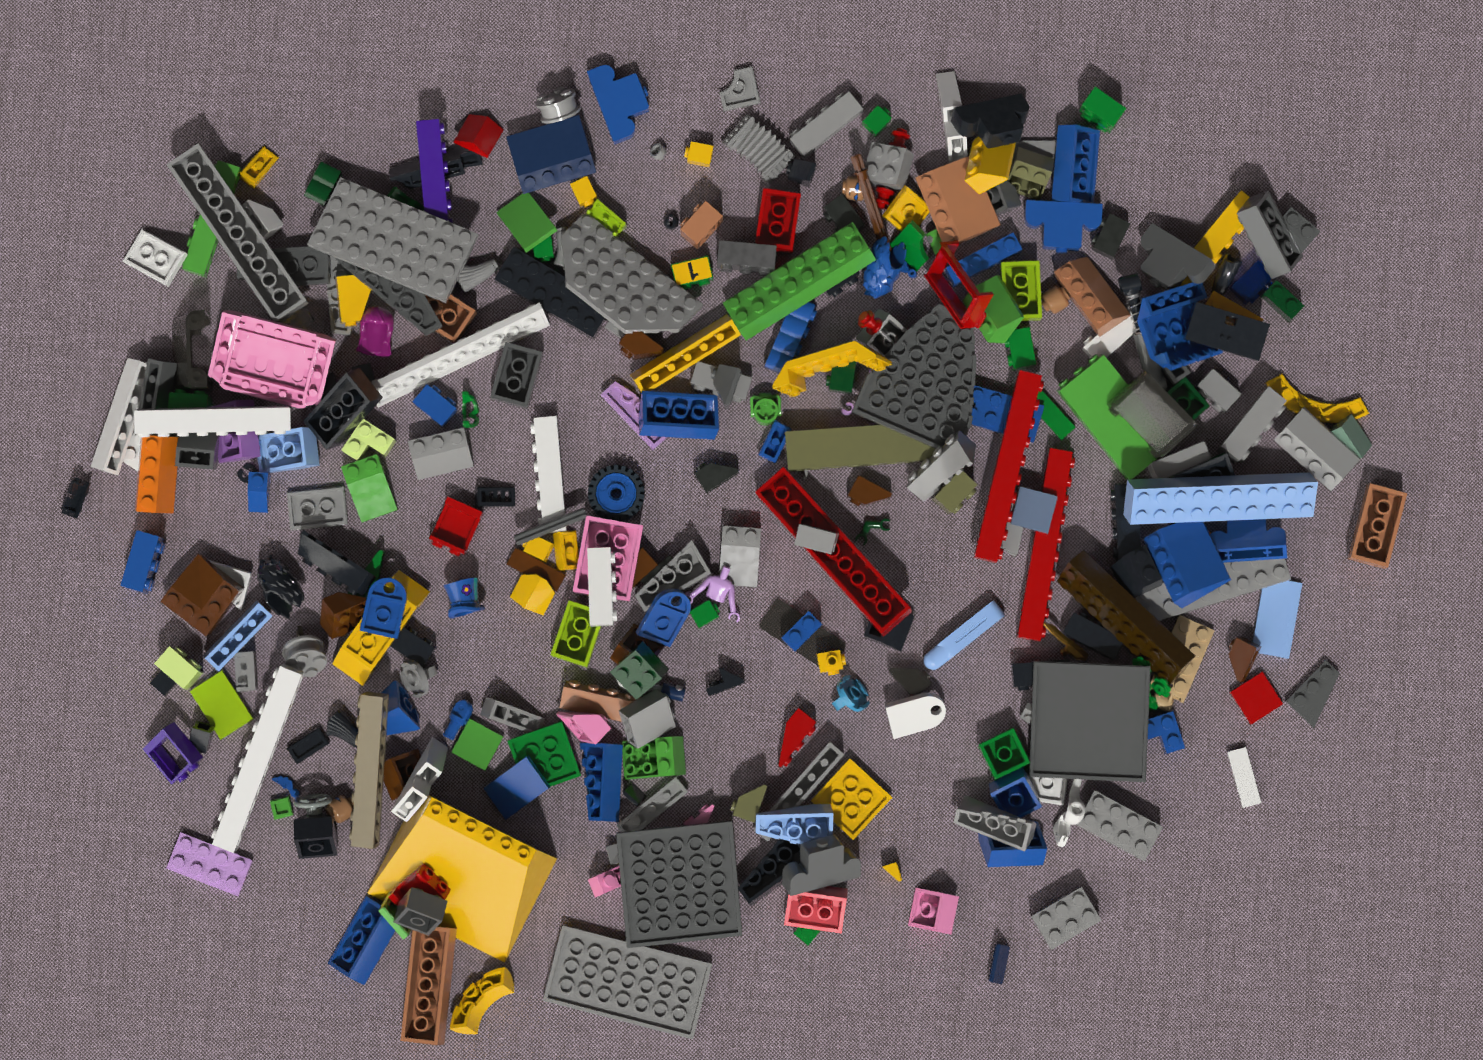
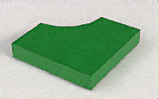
[890,220,929,272]

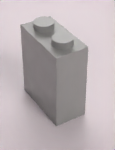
[619,689,676,749]

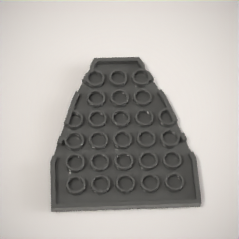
[851,304,977,449]

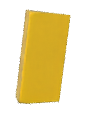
[553,531,579,571]

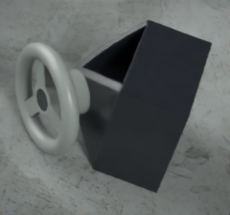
[294,794,338,859]

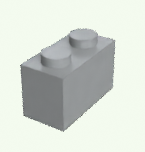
[1196,369,1241,413]

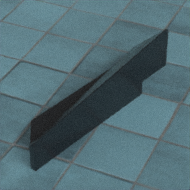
[389,144,483,189]

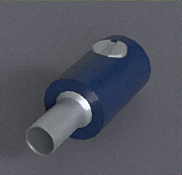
[649,683,686,702]

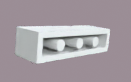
[1082,297,1142,358]
[587,547,617,627]

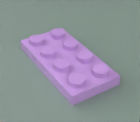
[166,832,253,896]

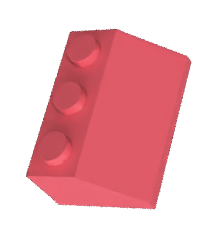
[784,886,848,933]

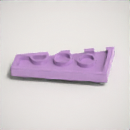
[601,381,668,450]

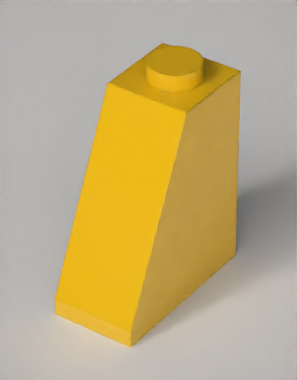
[335,275,371,327]

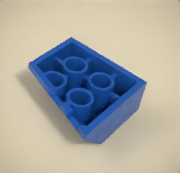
[978,819,1047,867]

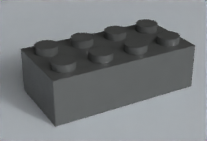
[1237,191,1303,279]

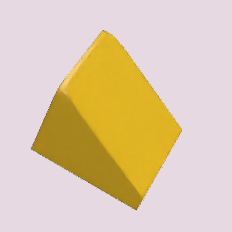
[882,862,902,882]

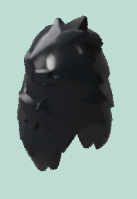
[257,555,304,619]

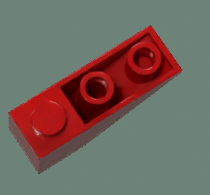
[778,708,817,768]

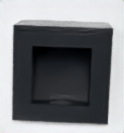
[623,783,646,806]

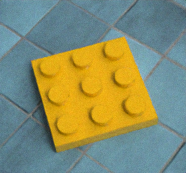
[811,759,892,840]

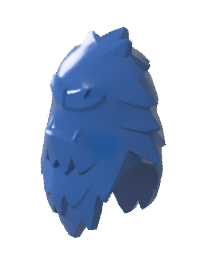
[863,236,907,299]

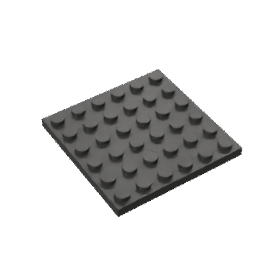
[616,820,742,948]

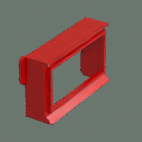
[924,240,994,329]

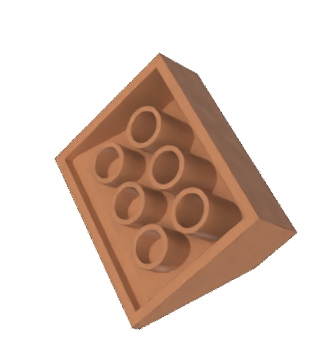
[915,156,1001,244]

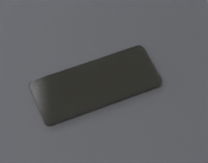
[759,599,846,667]

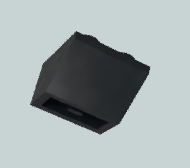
[864,614,915,652]

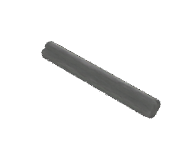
[514,508,587,545]

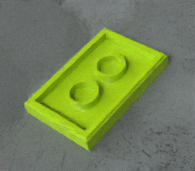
[190,671,253,740]

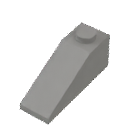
[480,697,545,733]

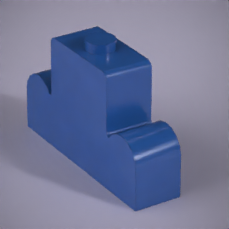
[587,65,649,145]
[1024,200,1103,253]
[1210,519,1287,563]

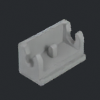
[794,524,839,554]
[234,651,258,692]

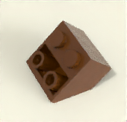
[320,592,367,639]

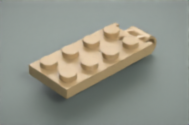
[1150,615,1215,713]

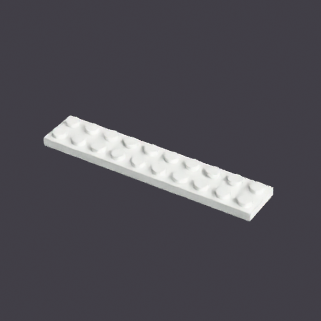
[371,303,550,408]

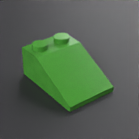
[341,454,398,523]

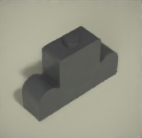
[1140,223,1216,290]
[782,835,861,896]

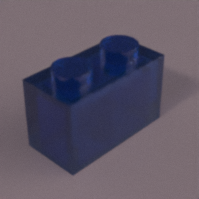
[1229,260,1273,305]

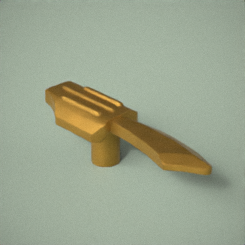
[1043,622,1088,661]

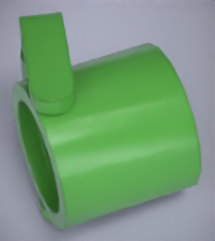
[750,393,781,426]

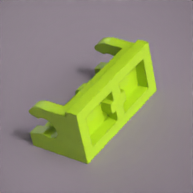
[586,199,627,237]

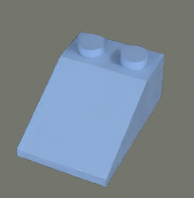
[258,427,320,473]

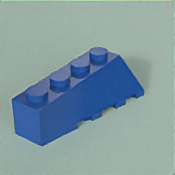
[580,743,623,822]

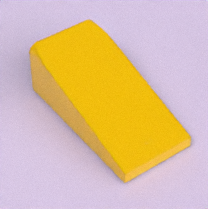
[239,146,279,189]

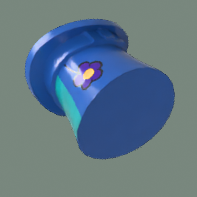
[443,578,485,619]

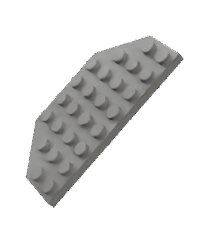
[561,212,703,334]

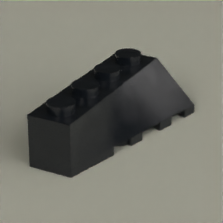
[298,530,375,596]
[738,839,801,906]

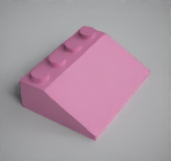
[573,516,643,602]

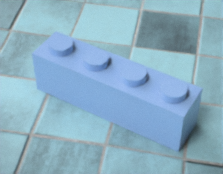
[203,600,272,671]

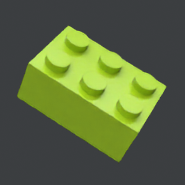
[1000,261,1042,321]
[550,600,602,668]

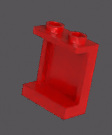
[429,496,484,556]
[388,863,451,906]

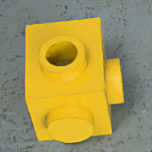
[817,650,846,676]

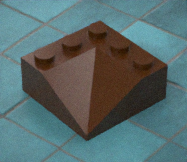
[160,553,245,636]

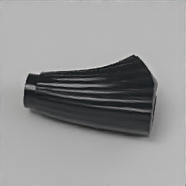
[1211,254,1242,295]
[327,710,358,748]

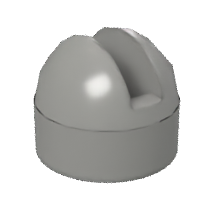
[650,143,667,160]

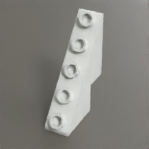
[936,71,968,163]
[391,737,448,822]

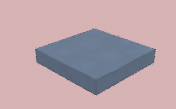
[1011,487,1058,534]

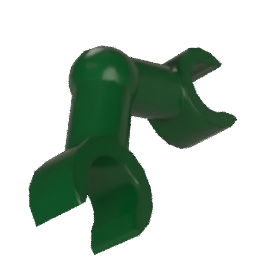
[855,519,890,546]

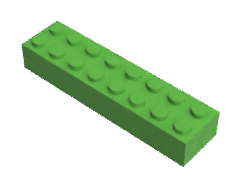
[723,222,876,341]

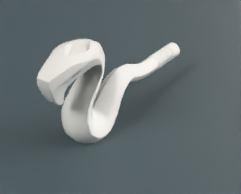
[1053,779,1085,847]

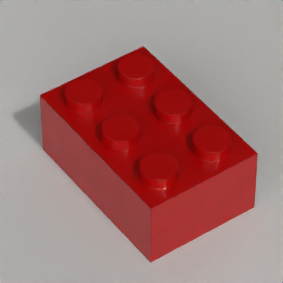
[755,188,801,253]

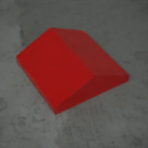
[453,114,503,158]

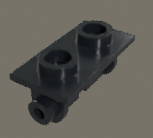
[60,477,91,519]

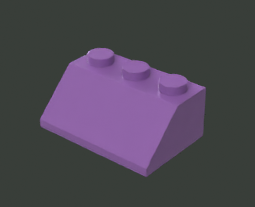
[212,400,261,463]

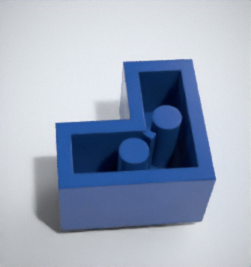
[1148,711,1185,754]

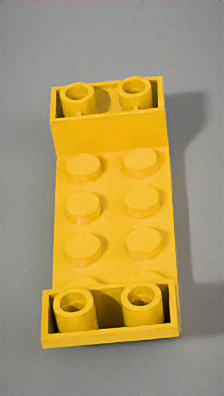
[772,341,892,397]
[332,570,430,686]

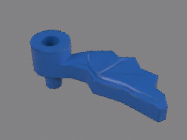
[901,261,917,279]
[272,775,300,799]

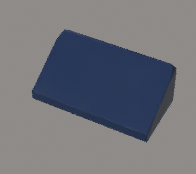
[988,944,1010,984]

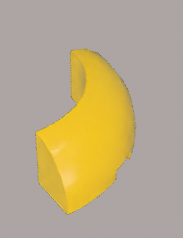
[450,967,514,1034]

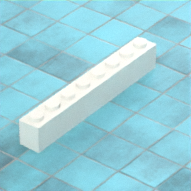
[133,406,291,437]

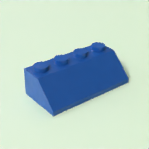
[1052,125,1100,203]
[639,391,719,440]
[328,896,395,985]

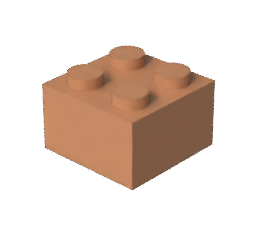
[680,201,723,250]

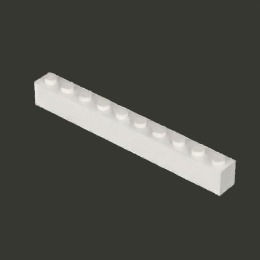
[211,664,305,853]

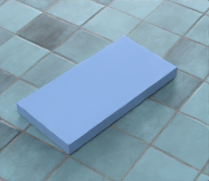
[1252,581,1302,659]

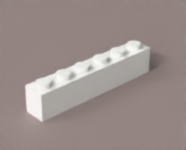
[91,358,147,475]
[531,416,567,533]

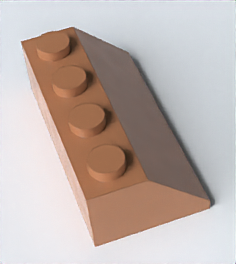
[1054,257,1131,337]

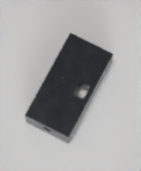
[1183,302,1270,361]

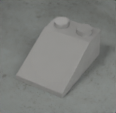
[719,526,761,588]

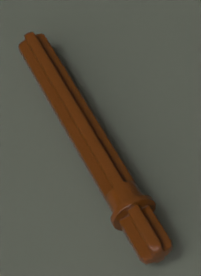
[851,154,892,252]

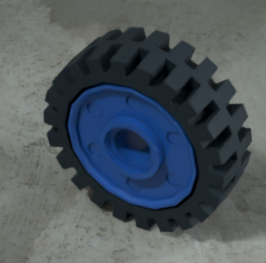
[588,465,645,522]

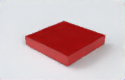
[1229,672,1283,725]

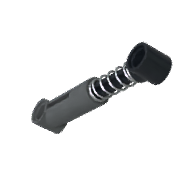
[1118,273,1168,397]

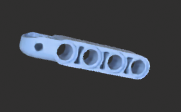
[923,600,1006,670]

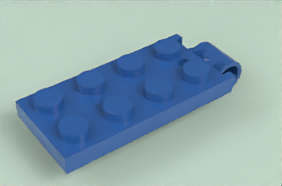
[971,386,1044,443]

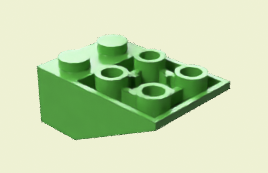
[621,736,686,780]

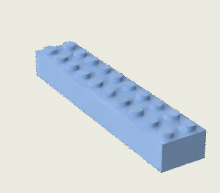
[1123,472,1318,525]

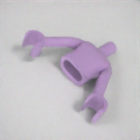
[685,566,740,622]

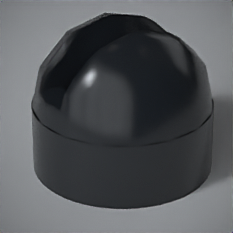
[663,214,679,230]

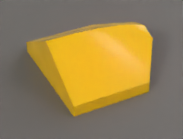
[510,574,556,615]

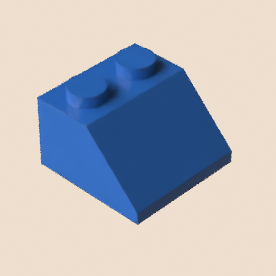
[989,767,1042,817]

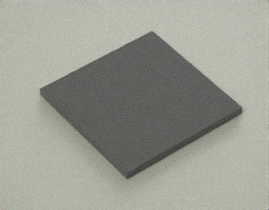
[1029,661,1151,782]

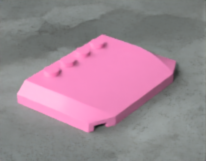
[208,310,336,408]

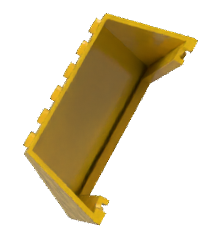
[367,795,557,963]

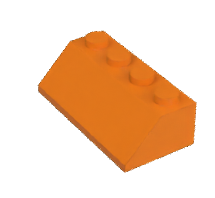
[135,435,179,513]

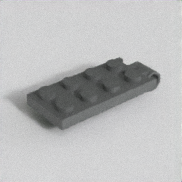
[236,246,330,286]

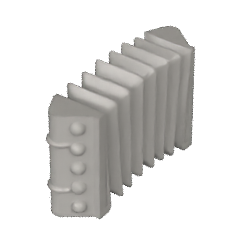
[722,114,795,185]

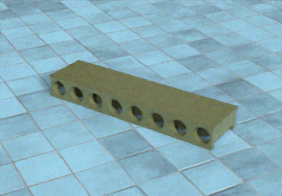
[785,425,935,472]

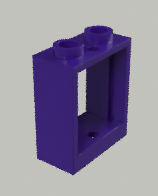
[143,722,203,785]

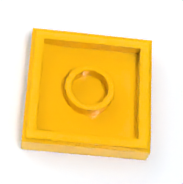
[882,185,929,232]

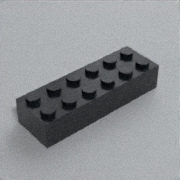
[494,247,606,340]

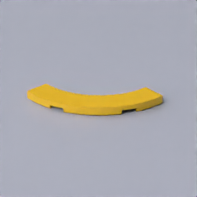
[1265,374,1369,423]

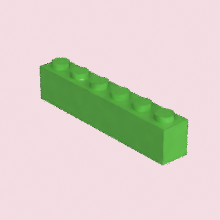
[182,160,242,278]

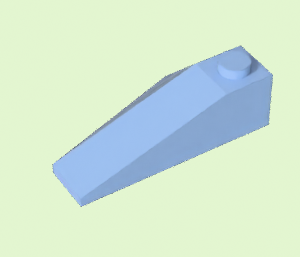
[755,804,833,844]

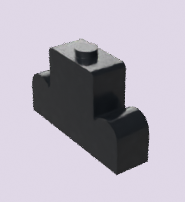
[951,93,1029,148]

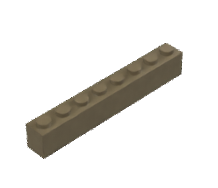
[349,691,389,849]

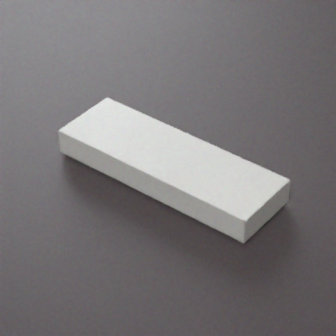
[1227,747,1261,808]

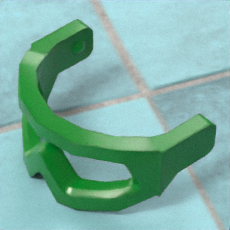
[462,391,479,428]

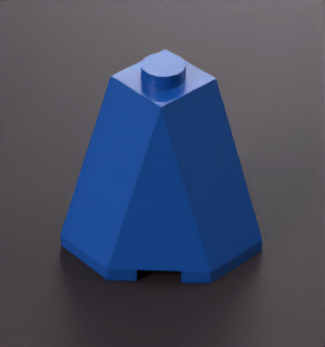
[381,680,420,736]

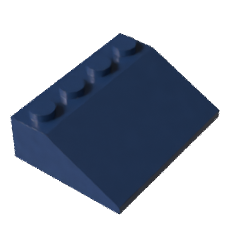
[506,115,596,194]

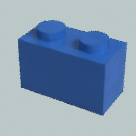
[412,384,458,427]
[781,611,822,652]

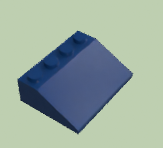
[1144,522,1231,608]

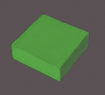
[270,796,294,820]

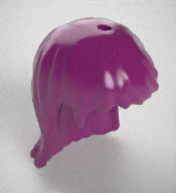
[356,306,394,357]

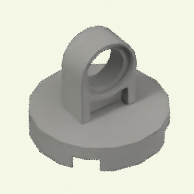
[400,660,438,698]

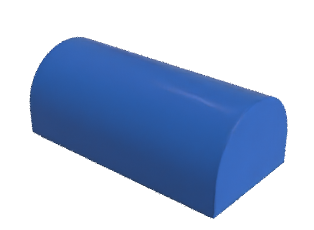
[758,420,792,463]

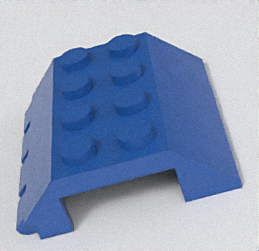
[1137,282,1223,371]

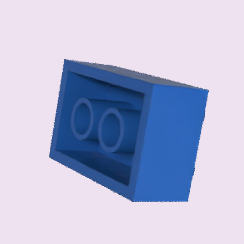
[120,530,166,595]

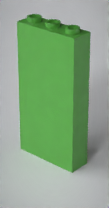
[1056,354,1174,480]

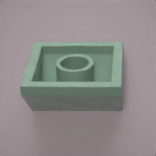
[1329,414,1372,458]

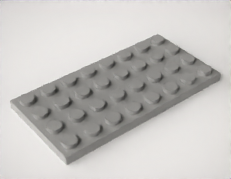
[307,177,479,303]
[543,925,712,1039]

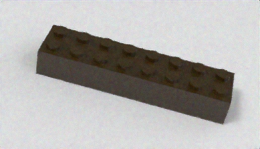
[1057,550,1196,686]

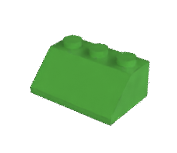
[963,275,1024,343]

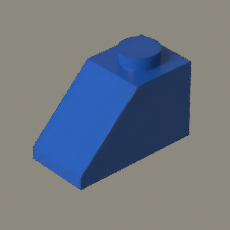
[248,472,271,513]

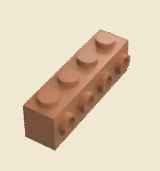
[559,680,641,722]

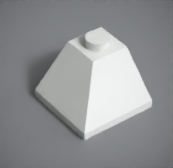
[242,200,284,241]

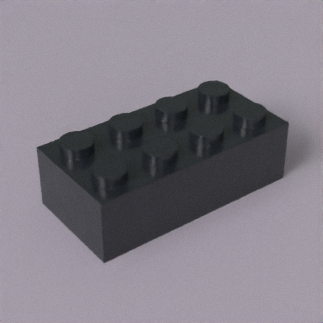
[304,368,383,450]

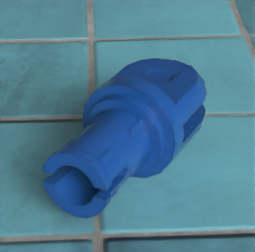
[443,700,473,741]

